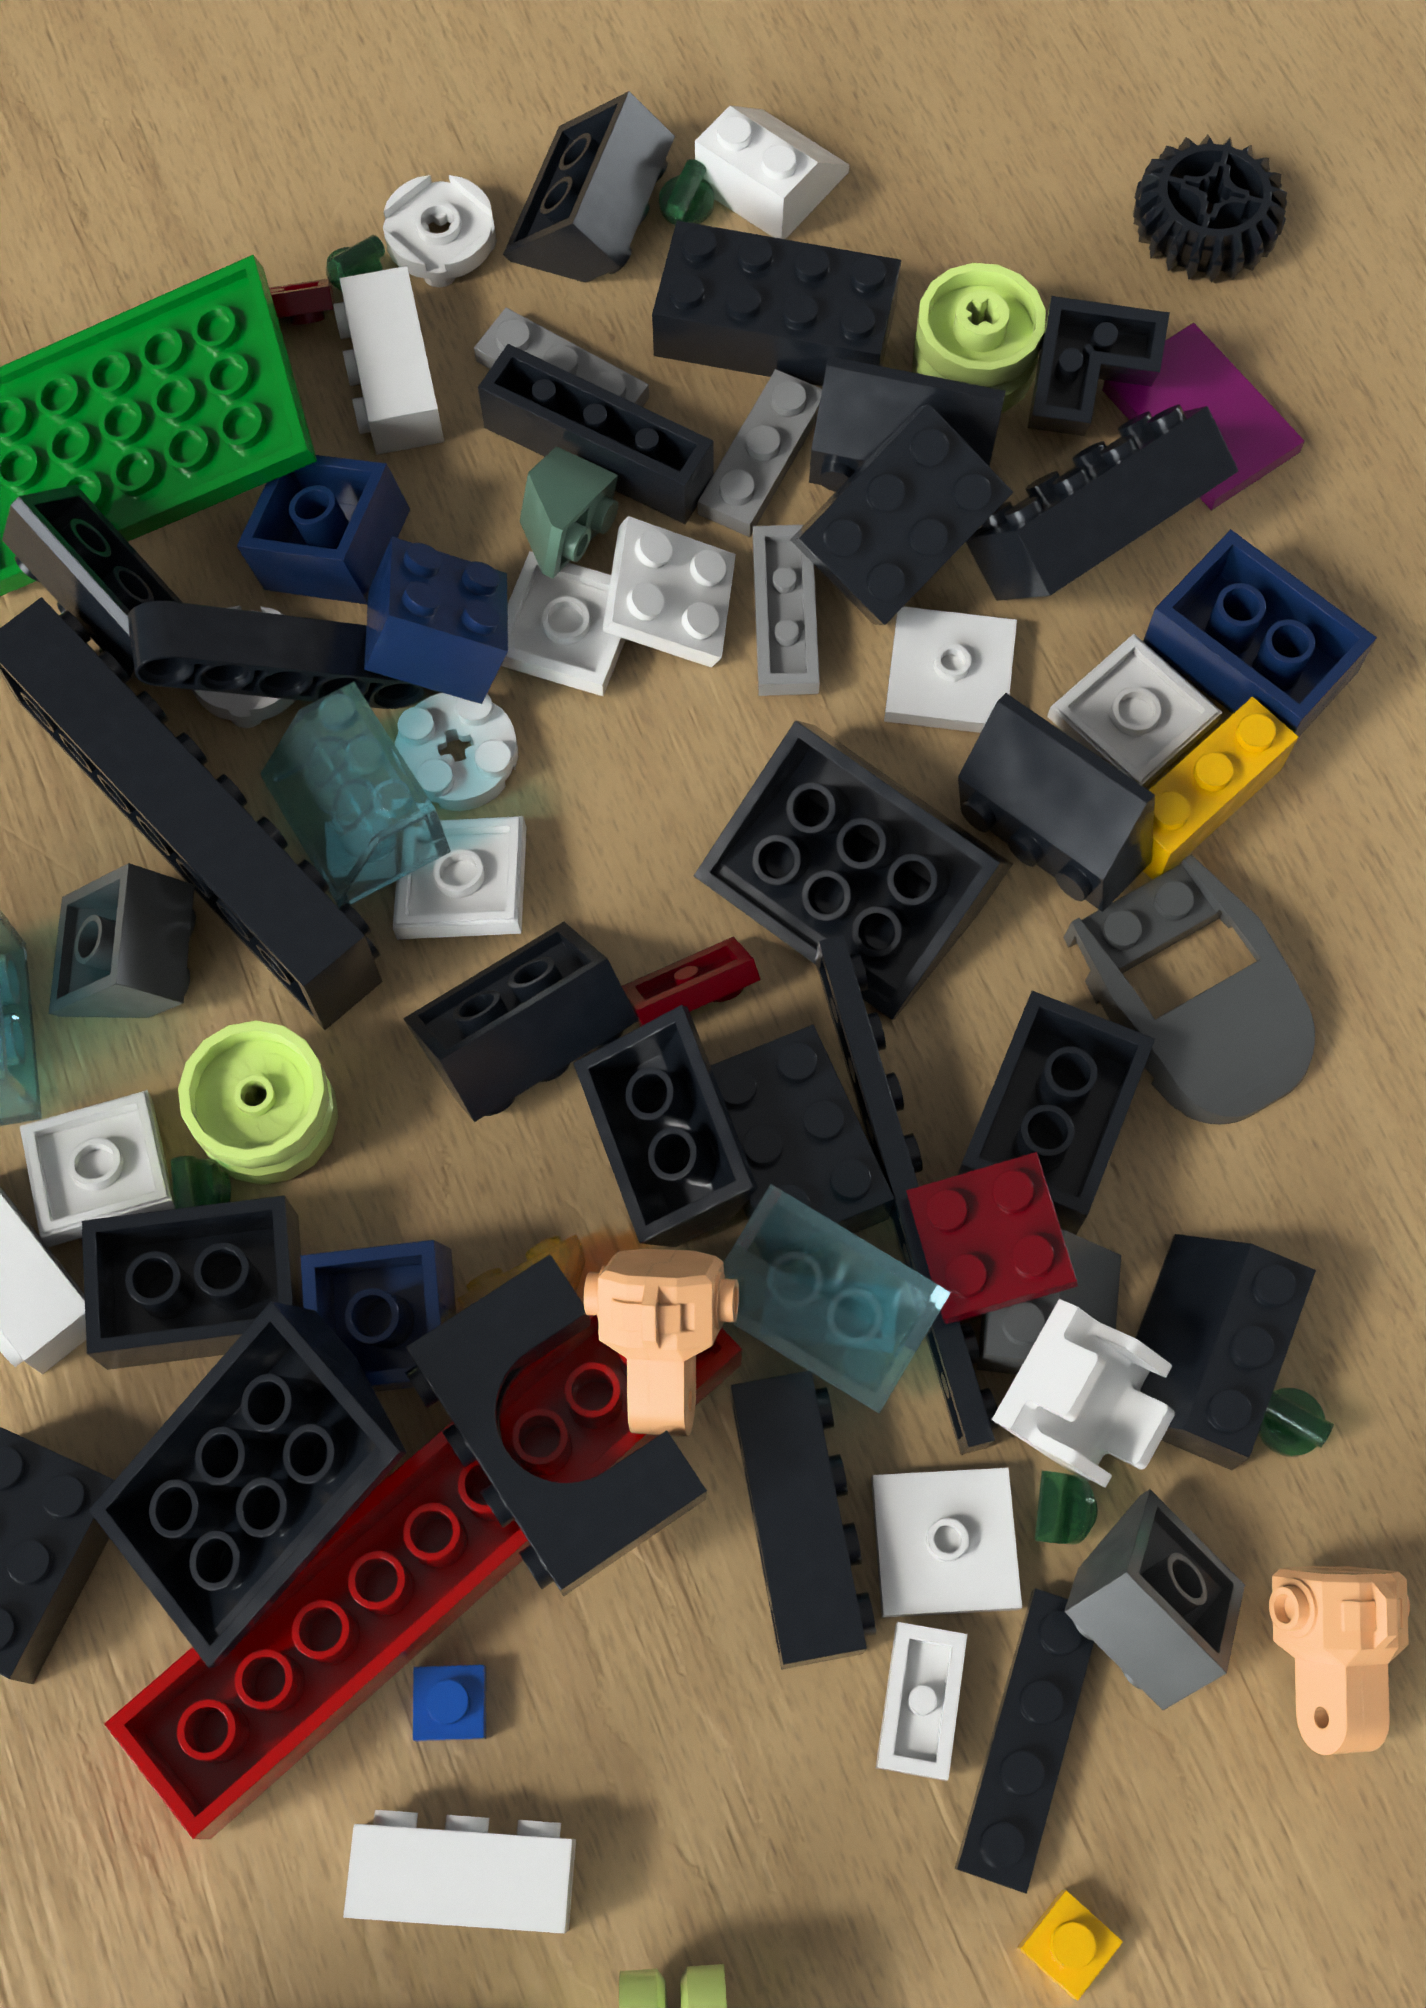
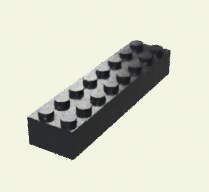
[0,597,382,1030]

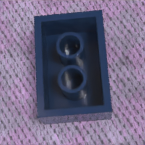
[1143,529,1377,737]

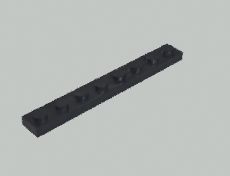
[815,935,1000,1455]

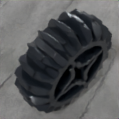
[1133,134,1287,283]

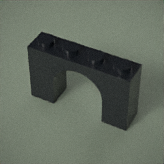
[405,1254,707,1597]

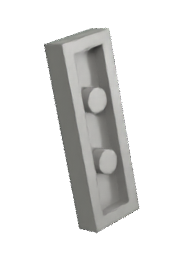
[474,308,649,407]
[698,369,822,537]
[753,525,819,696]

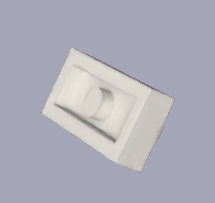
[876,1622,967,1781]

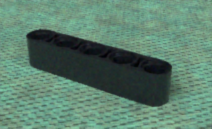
[127,601,424,709]

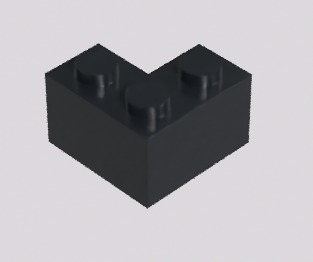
[1027,296,1170,436]

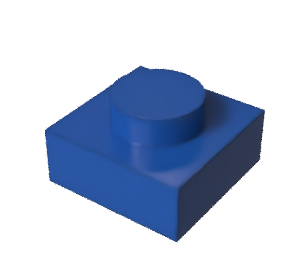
[413,1665,486,1742]

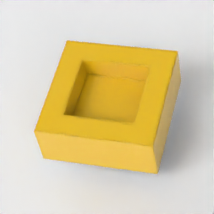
[1017,1889,1123,2001]

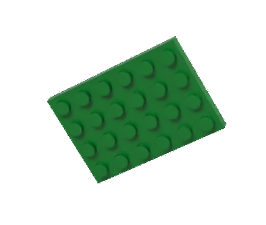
[0,255,317,596]

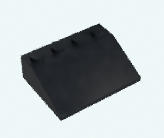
[694,720,1013,1020]
[89,1301,407,1668]

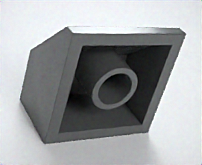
[48,863,196,1018]
[977,1230,1121,1375]
[1065,1489,1245,1710]

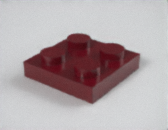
[906,1152,1078,1324]

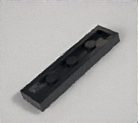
[954,1588,1094,1894]

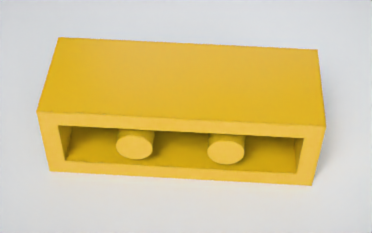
[1143,696,1299,880]

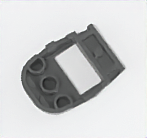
[1063,854,1315,1125]

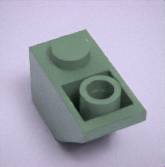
[520,446,619,579]

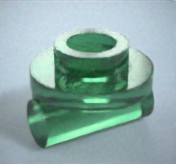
[659,159,714,225]
[326,235,385,291]
[170,1156,231,1209]
[1258,1388,1334,1457]
[1034,1470,1098,1545]

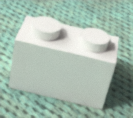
[695,106,849,239]

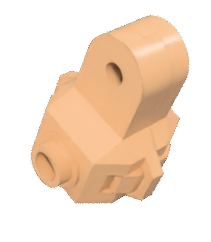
[584,1249,739,1436]
[1269,1566,1410,1755]

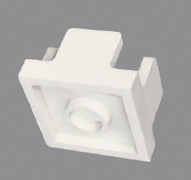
[992,1299,1175,1488]

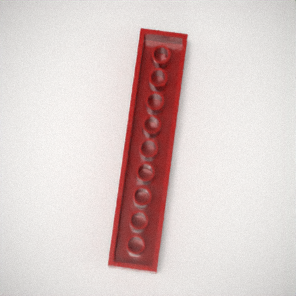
[104,1315,742,1839]

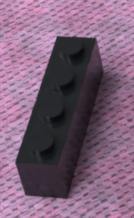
[478,344,714,524]
[730,1370,876,1670]

